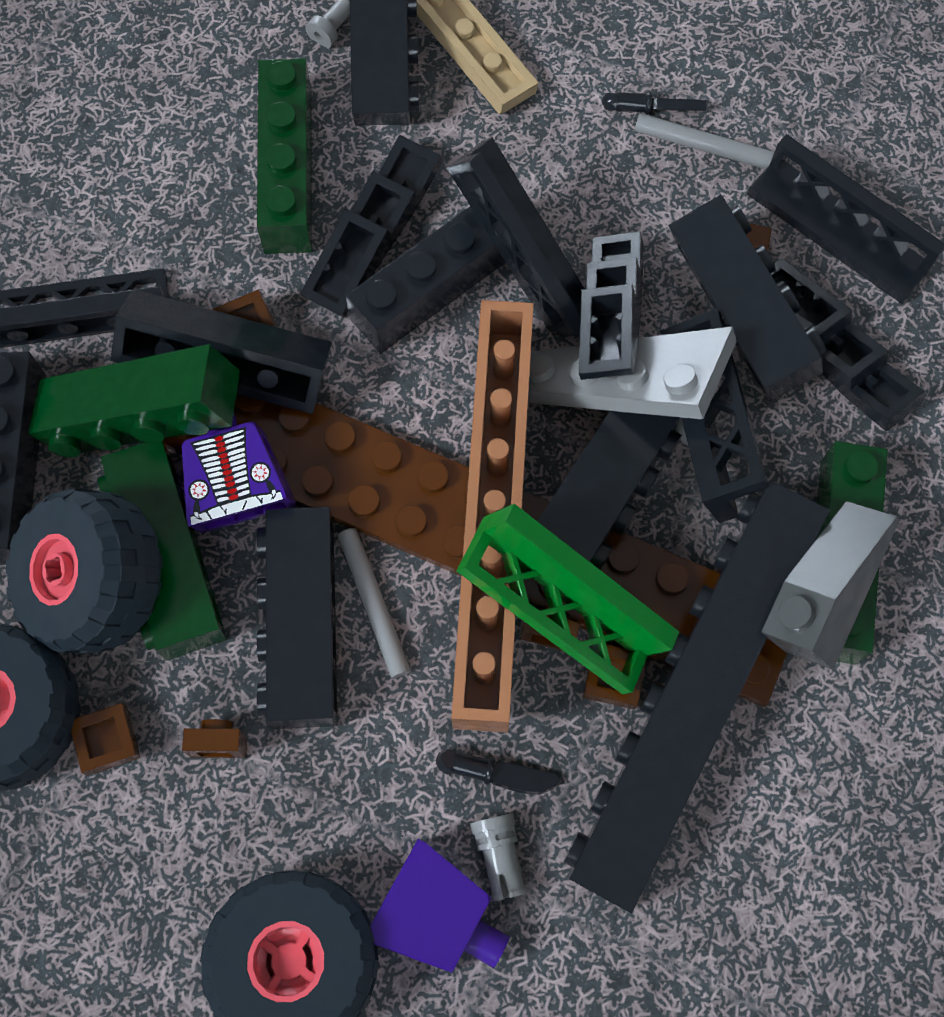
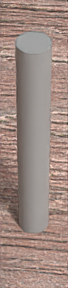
[634,113,774,169]
[338,528,411,679]

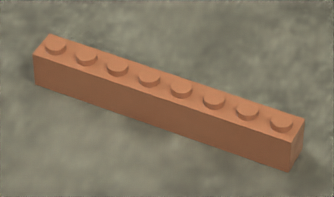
[451,300,534,733]

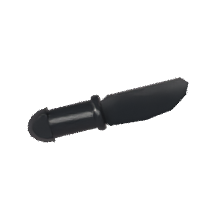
[602,91,709,115]
[436,749,560,795]

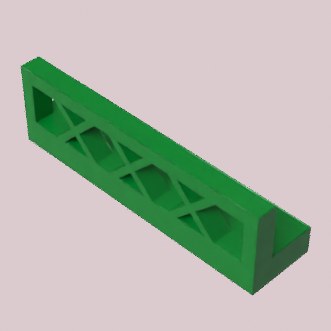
[456,504,679,695]

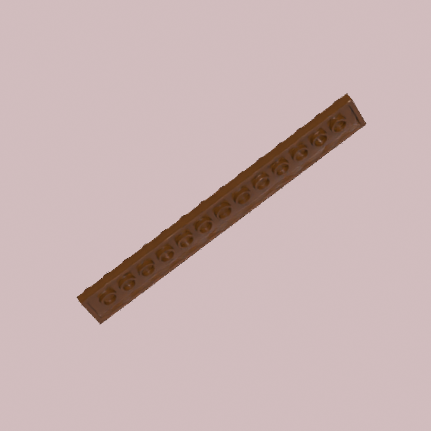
[163,394,787,708]

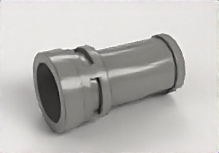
[470,813,527,902]

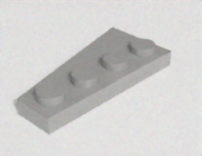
[528,327,737,419]

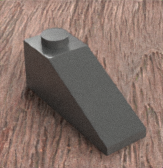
[762,501,900,670]

